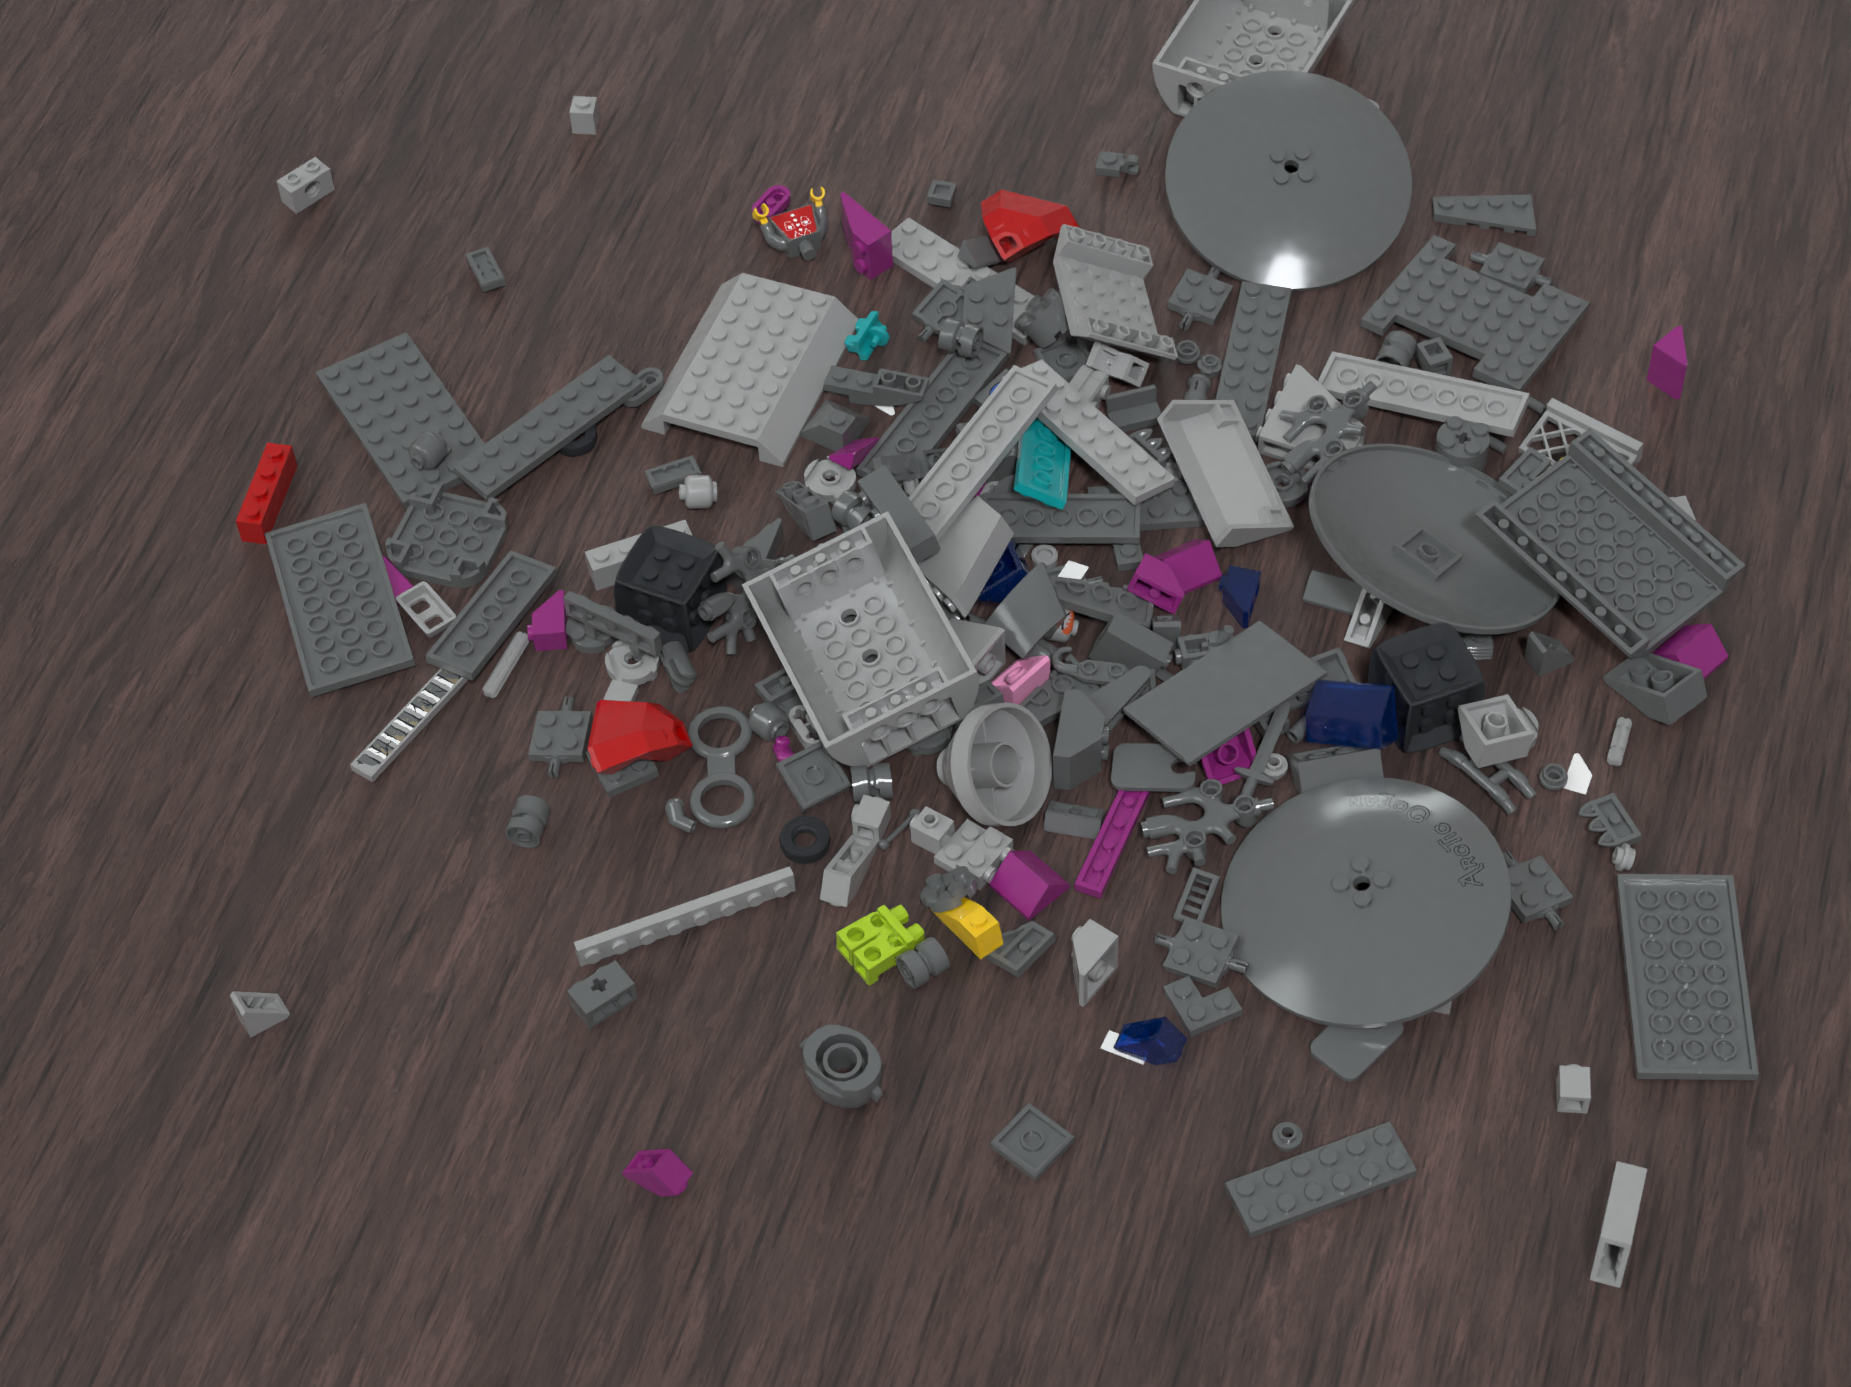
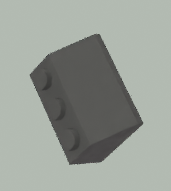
[1286,740,1384,794]

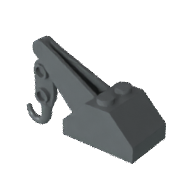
[1052,647,1151,790]

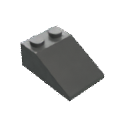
[1603,653,1707,725]

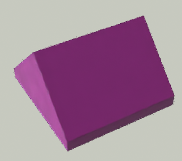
[1646,326,1687,399]
[1154,539,1222,594]
[1652,624,1728,679]
[989,851,1070,921]

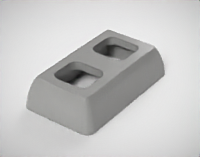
[396,581,456,638]

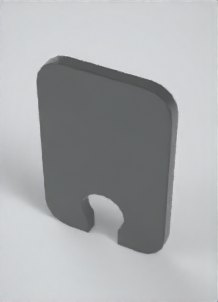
[1111,743,1197,792]
[1310,1023,1403,1082]

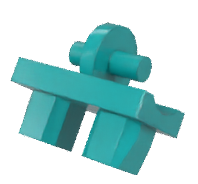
[845,311,890,361]

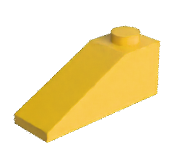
[930,897,1004,959]

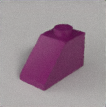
[1127,553,1185,614]
[527,590,568,651]
[622,1149,693,1197]

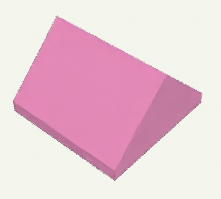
[991,655,1050,704]

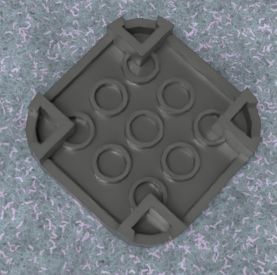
[385,484,509,588]

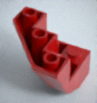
[981,190,1080,263]
[587,700,693,774]

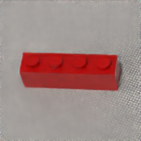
[236,443,297,544]

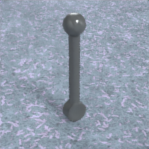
[878,809,920,850]

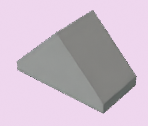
[230,991,290,1038]

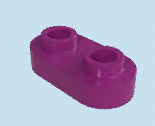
[752,185,791,224]

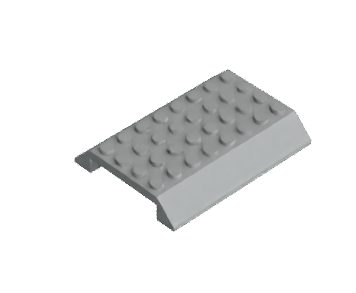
[641,273,858,467]

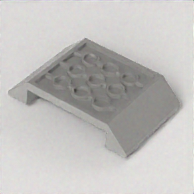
[1053,224,1178,360]

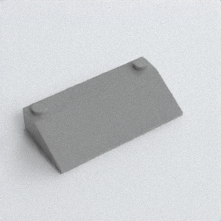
[1157,400,1294,547]

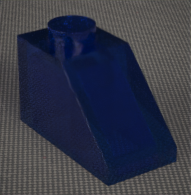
[1219,565,1261,629]
[1113,1017,1187,1065]

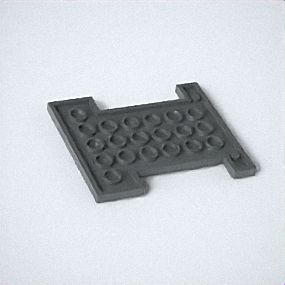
[1360,235,1590,392]

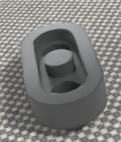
[623,367,664,407]

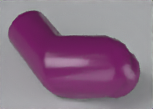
[773,736,795,762]

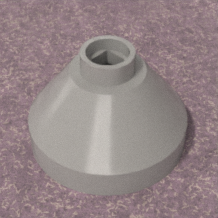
[937,703,1052,827]

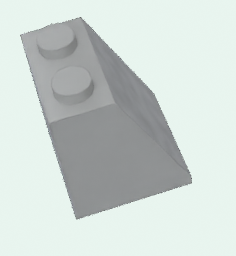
[949,618,1006,684]

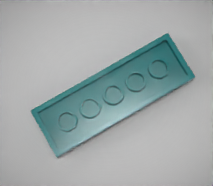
[1014,417,1071,510]

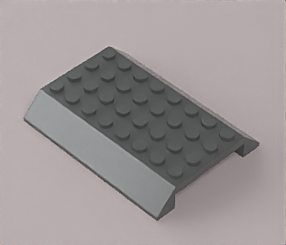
[1475,428,1746,658]

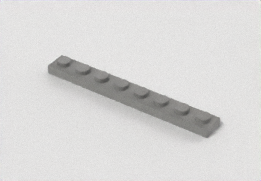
[574,866,796,967]

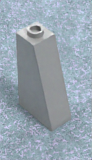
[1590,1161,1647,1288]

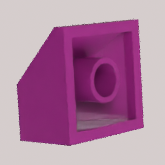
[1201,728,1257,785]

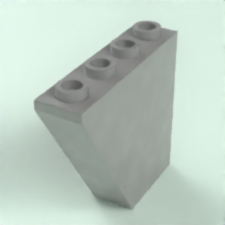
[1255,364,1366,469]
[919,496,1014,618]

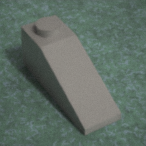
[1344,588,1394,649]
[820,834,879,907]

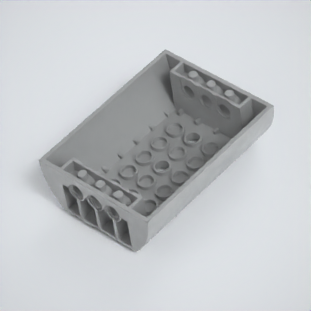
[1152,0,1358,117]
[742,511,979,767]

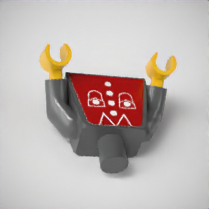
[752,187,829,260]

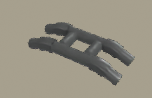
[1439,733,1537,815]

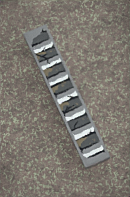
[350,668,469,782]

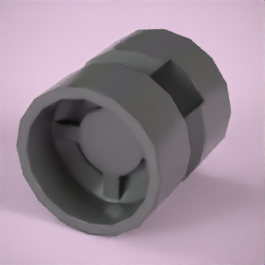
[938,317,984,359]
[1375,331,1417,367]
[831,490,873,530]
[850,762,893,803]
[505,795,551,848]
[895,936,950,989]

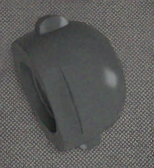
[799,1025,884,1108]

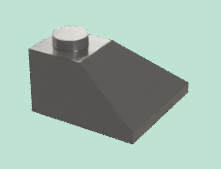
[800,399,871,451]

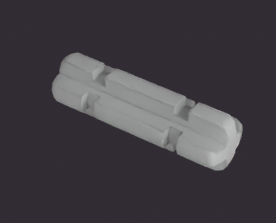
[1607,717,1632,767]

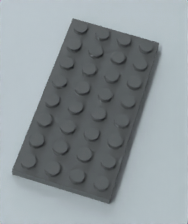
[315,332,485,509]
[265,503,415,697]
[1616,874,1759,1080]

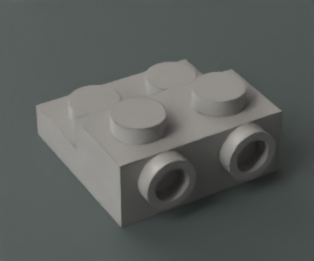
[934,819,1014,890]

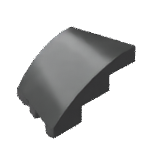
[984,562,1067,659]

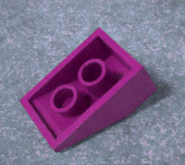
[840,191,893,280]

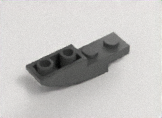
[824,365,929,406]
[873,448,947,484]

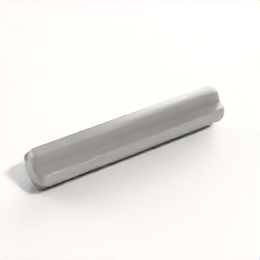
[482,631,529,699]

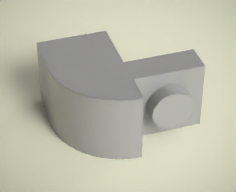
[1086,341,1149,387]

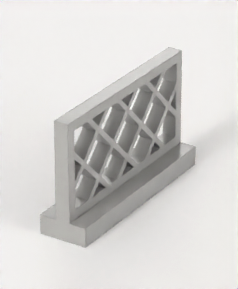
[1519,398,1643,466]

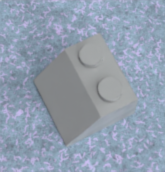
[1458,694,1534,768]
[1071,919,1118,1007]

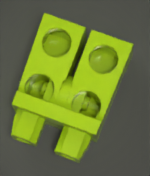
[836,904,925,986]

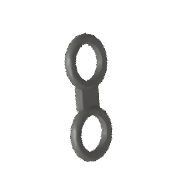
[688,706,756,829]

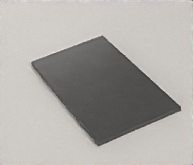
[1123,621,1327,766]

